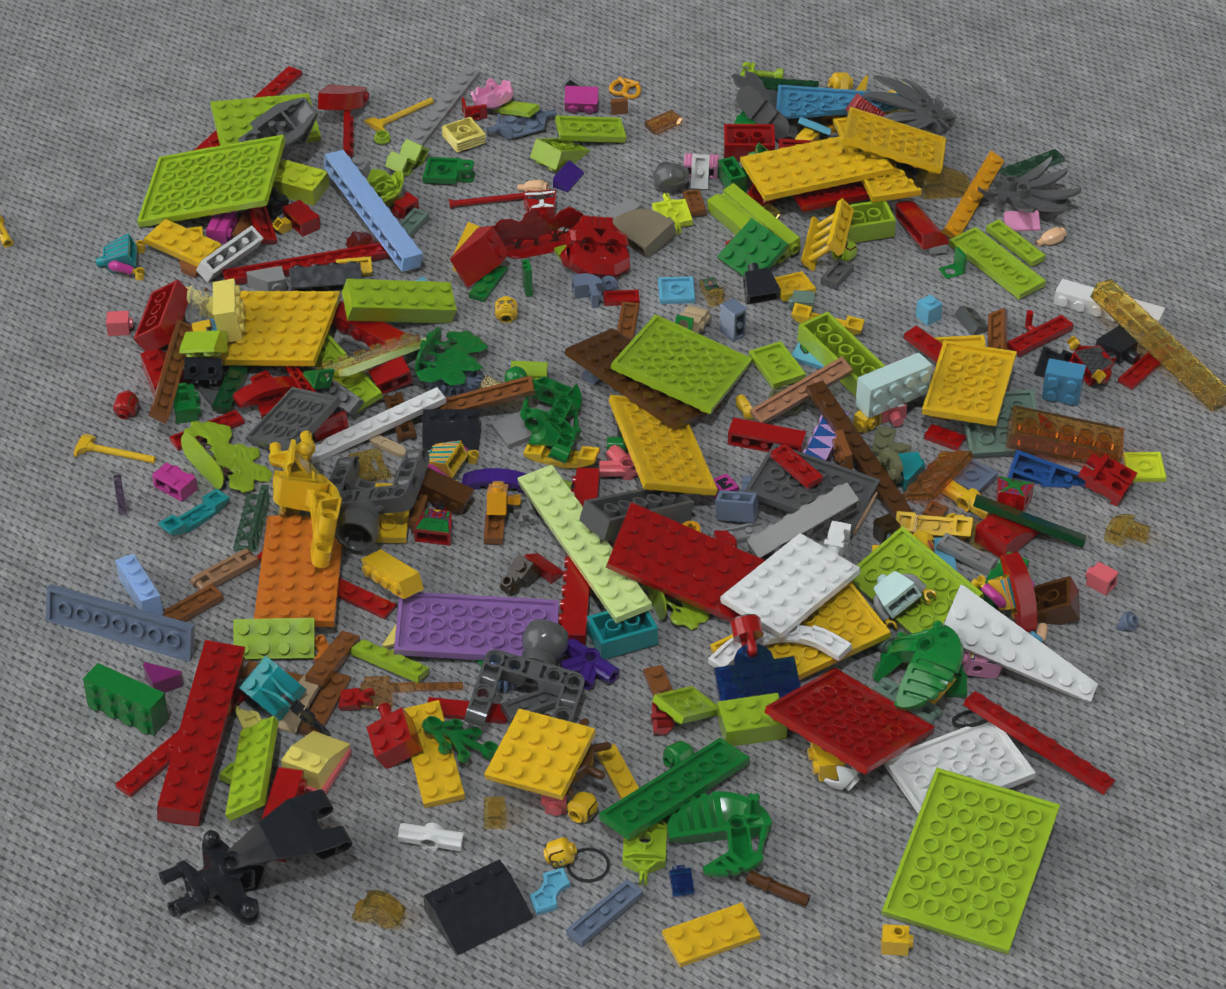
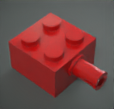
[366,703,423,769]

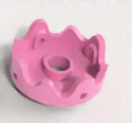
[470,78,514,110]

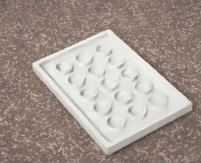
[720,533,860,639]
[883,722,1036,814]

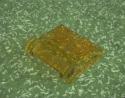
[348,448,392,482]

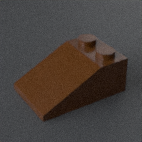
[1034,576,1080,625]

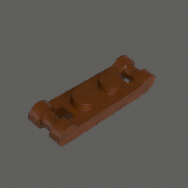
[383,392,417,443]

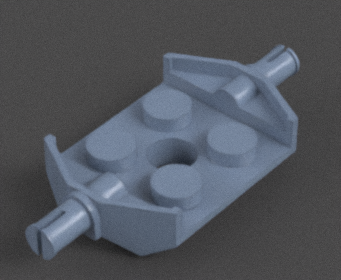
[486,109,557,139]

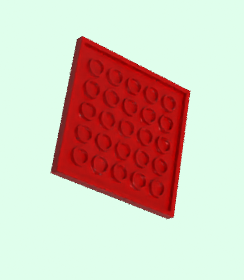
[764,668,935,775]

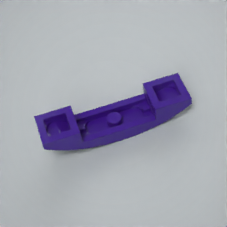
[462,468,526,493]

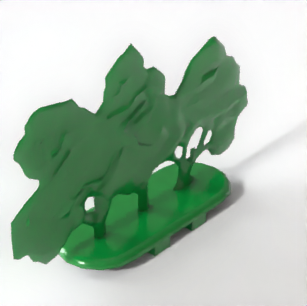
[415,326,488,386]

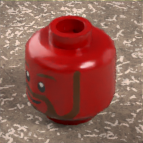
[113,391,139,420]

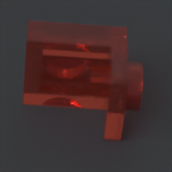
[346,231,375,248]

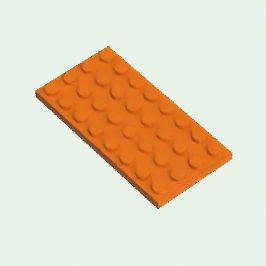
[254,515,343,627]

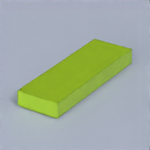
[493,101,540,117]

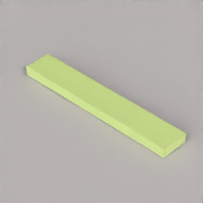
[338,338,426,377]

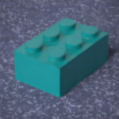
[587,610,658,659]

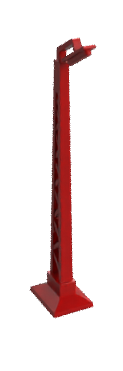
[284,366,349,443]

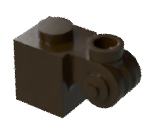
[500,554,542,597]

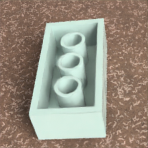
[855,353,932,418]

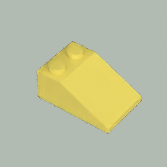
[281,731,351,790]

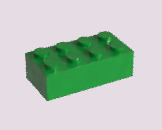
[83,663,169,736]

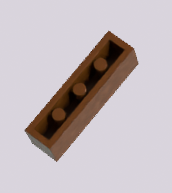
[395,467,475,515]

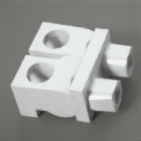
[824,521,851,557]

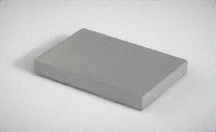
[490,404,545,449]

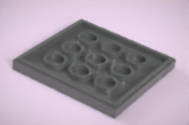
[245,387,342,451]

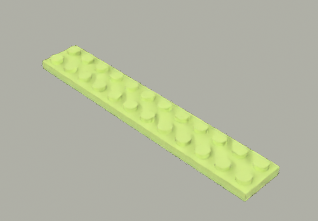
[517,465,652,623]

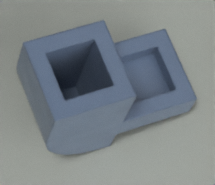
[572,273,603,308]

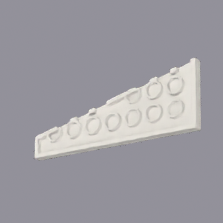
[944,585,1098,704]

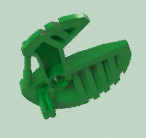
[872,620,965,711]
[667,791,772,877]

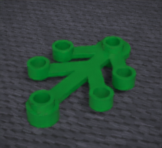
[422,716,499,763]

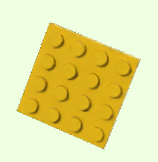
[484,709,596,800]

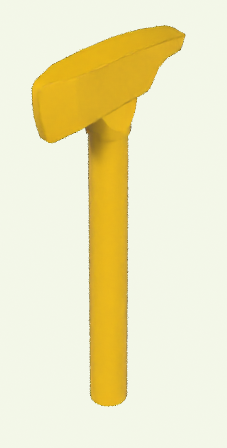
[364,98,434,131]
[74,434,156,463]

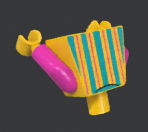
[428,441,479,481]
[971,570,1034,619]

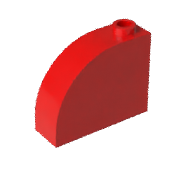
[318,84,370,110]

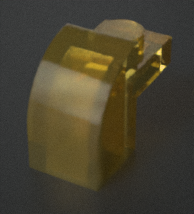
[1104,514,1151,547]
[351,890,406,929]

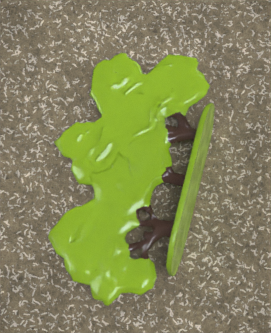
[181,421,273,493]

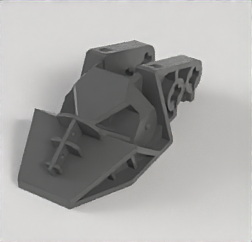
[238,97,318,163]

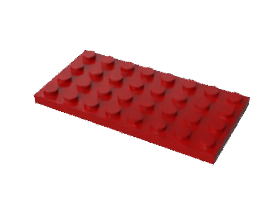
[605,502,765,622]

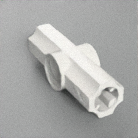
[398,823,465,851]

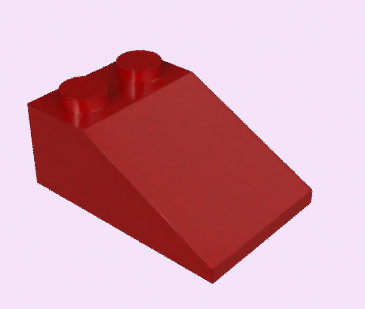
[450,225,509,287]
[974,514,1040,558]

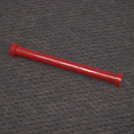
[448,190,530,209]

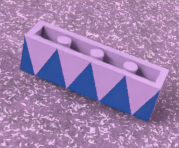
[803,411,849,462]

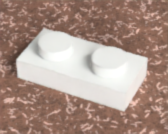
[691,153,710,189]

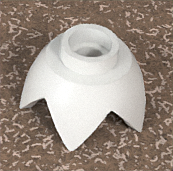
[824,763,860,791]

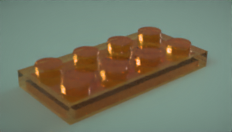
[902,450,974,501]

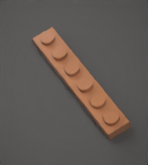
[750,357,853,423]

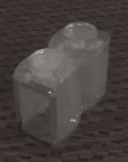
[185,286,210,323]

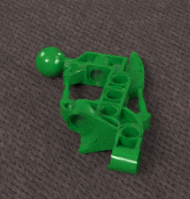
[505,366,582,464]

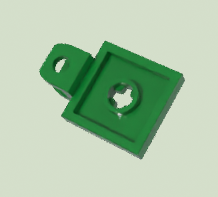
[422,157,475,185]

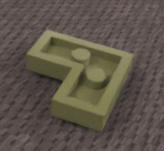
[871,426,911,456]

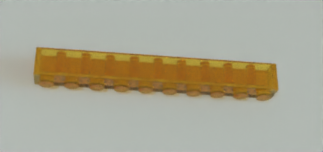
[1090,279,1226,411]

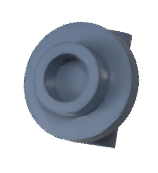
[601,276,618,291]
[1116,611,1138,632]

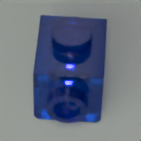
[667,865,695,897]

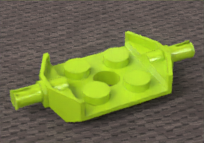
[622,820,667,885]

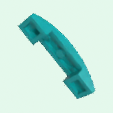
[158,488,230,535]

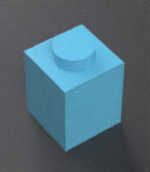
[916,294,942,326]

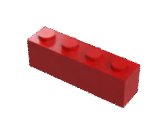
[727,417,806,453]

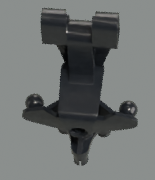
[158,789,353,925]

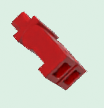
[1078,453,1138,507]

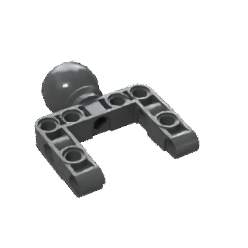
[329,448,430,551]
[464,619,584,726]

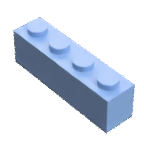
[115,554,164,615]

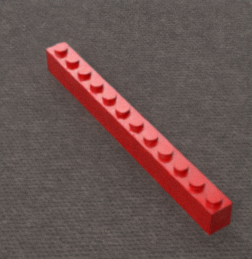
[559,468,600,646]

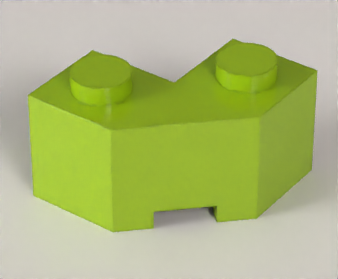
[385,139,430,176]

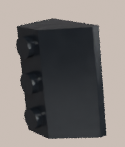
[422,409,480,450]

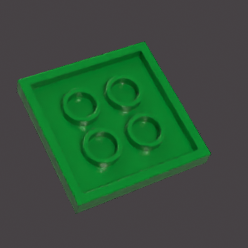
[717,218,789,277]

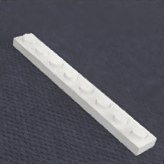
[310,387,447,464]

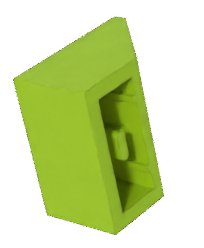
[179,330,228,357]

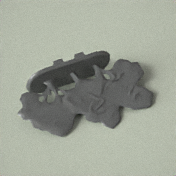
[731,71,804,140]

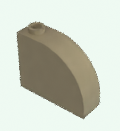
[613,209,676,258]

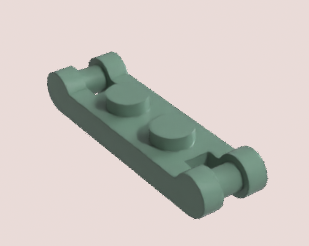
[872,677,943,725]

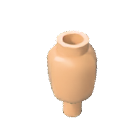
[517,180,549,192]
[1035,227,1067,247]

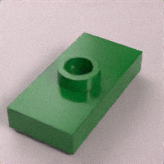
[946,664,967,698]

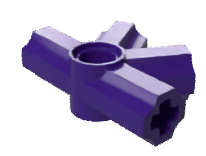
[559,638,620,690]

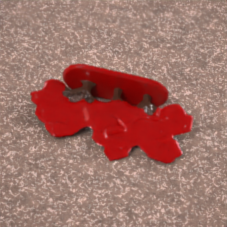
[493,207,583,259]

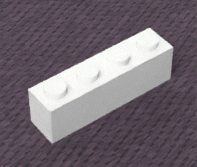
[196,226,263,282]

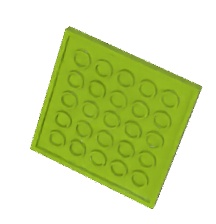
[611,314,753,414]

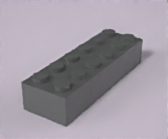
[579,488,695,540]

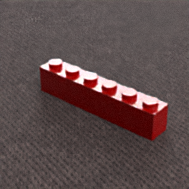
[331,300,406,353]

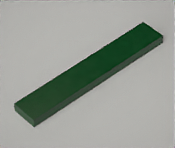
[973,494,1086,547]

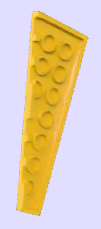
[833,117,922,203]

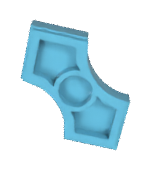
[529,868,570,915]

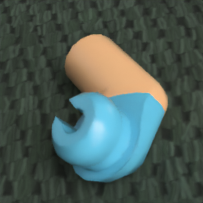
[1028,623,1048,642]

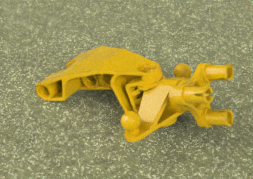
[269,431,342,568]

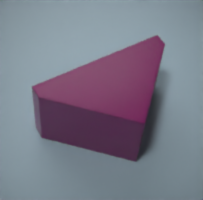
[143,662,184,693]

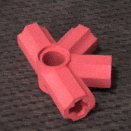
[599,445,638,480]

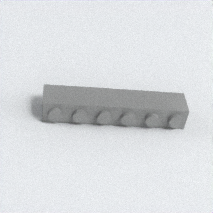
[747,482,860,561]

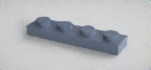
[566,879,643,947]

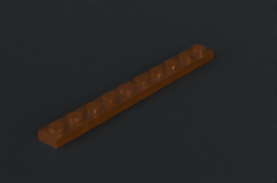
[806,380,914,519]

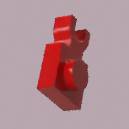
[338,688,375,711]

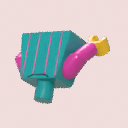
[95,233,146,281]

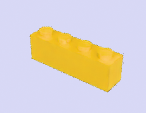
[361,549,424,599]

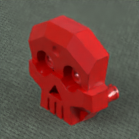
[565,215,630,279]

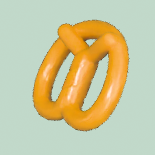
[609,76,641,99]

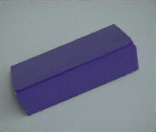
[553,160,584,192]

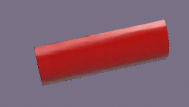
[895,201,949,250]

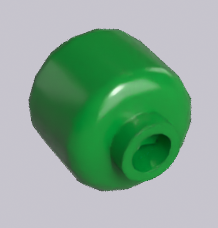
[663,741,694,768]

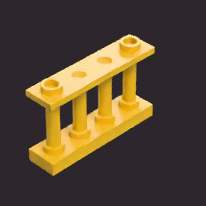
[801,198,854,271]

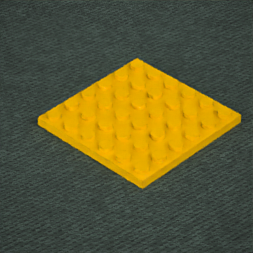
[209,291,341,366]

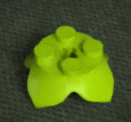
[367,169,404,207]

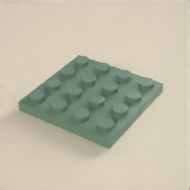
[963,389,1046,458]

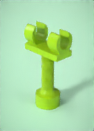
[740,62,784,79]

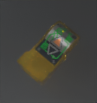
[699,277,724,307]

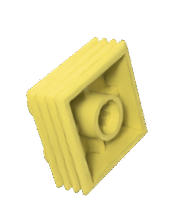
[442,117,486,152]

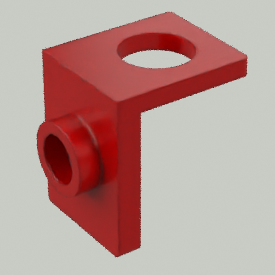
[461,97,487,120]

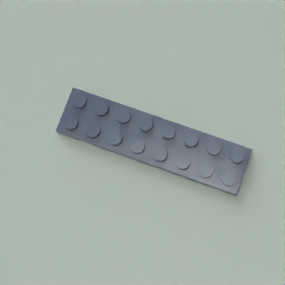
[46,584,195,662]

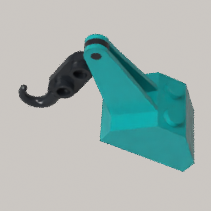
[238,656,331,736]

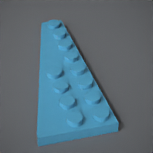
[776,85,905,119]

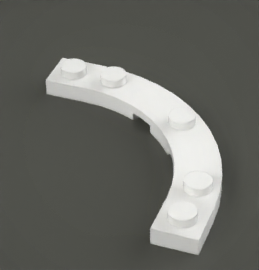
[708,624,852,673]

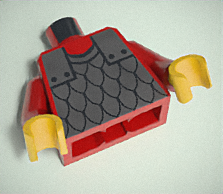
[1066,336,1116,387]

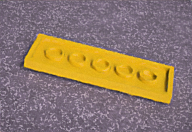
[404,700,466,808]

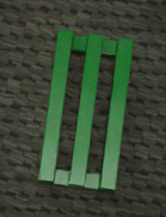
[522,259,533,297]

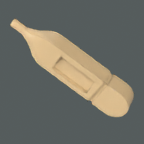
[369,434,406,457]

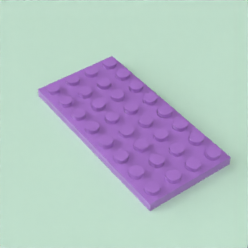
[394,592,559,660]

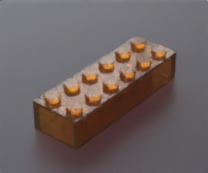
[1006,405,1124,464]

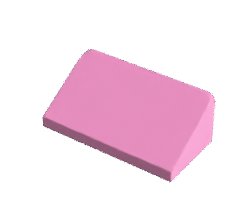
[1003,210,1040,231]

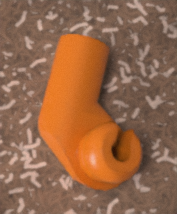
[313,634,329,662]

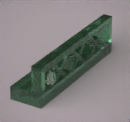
[233,485,270,552]

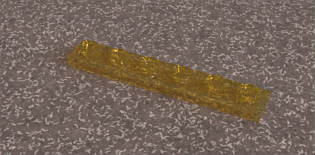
[316,332,421,371]

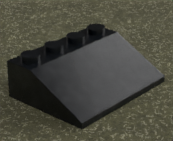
[423,859,533,956]

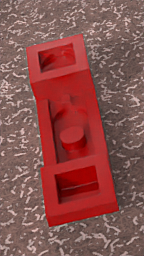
[233,376,305,408]
[1000,552,1037,632]

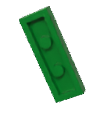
[468,265,508,303]

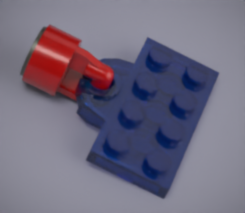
[713,614,801,701]

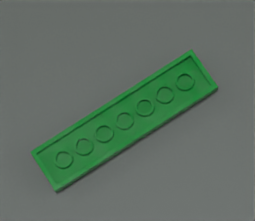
[599,738,750,841]

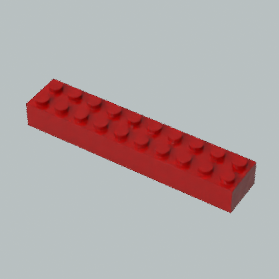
[157,640,245,827]

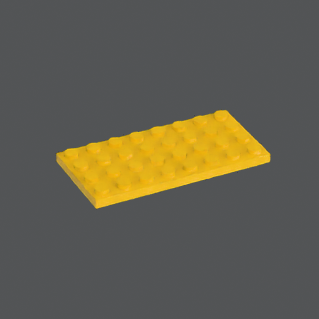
[740,136,894,201]
[608,395,718,496]
[710,582,891,697]

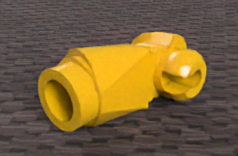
[735,394,755,420]

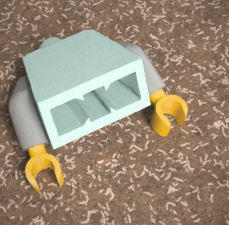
[874,571,937,630]

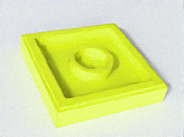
[1122,452,1167,482]

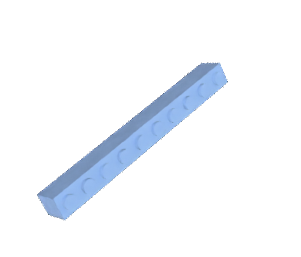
[323,150,423,272]

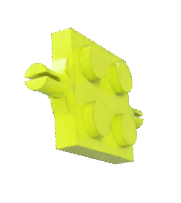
[652,193,693,235]

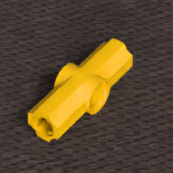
[941,479,993,519]

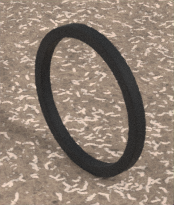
[952,710,989,728]
[567,848,610,883]

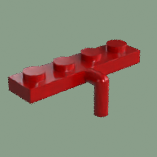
[1007,310,1074,357]

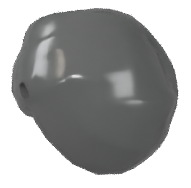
[652,162,689,193]

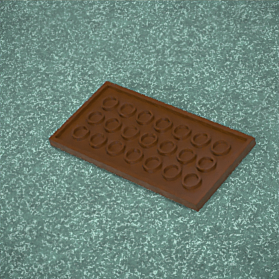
[564,328,722,431]

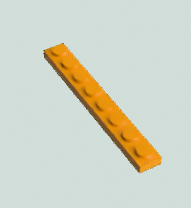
[942,150,1004,239]

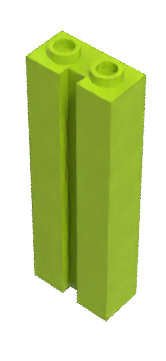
[707,183,801,266]

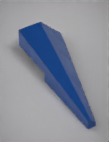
[1007,450,1086,488]

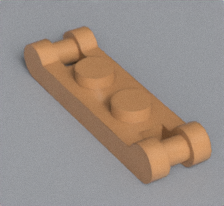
[190,548,260,591]

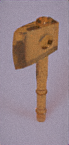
[360,676,463,708]

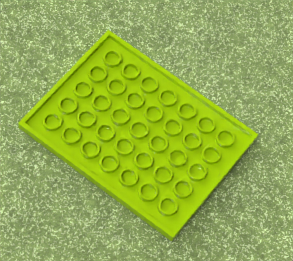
[137,134,286,227]
[882,767,1060,955]

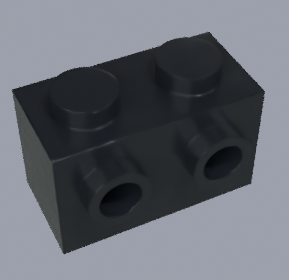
[184,357,224,384]

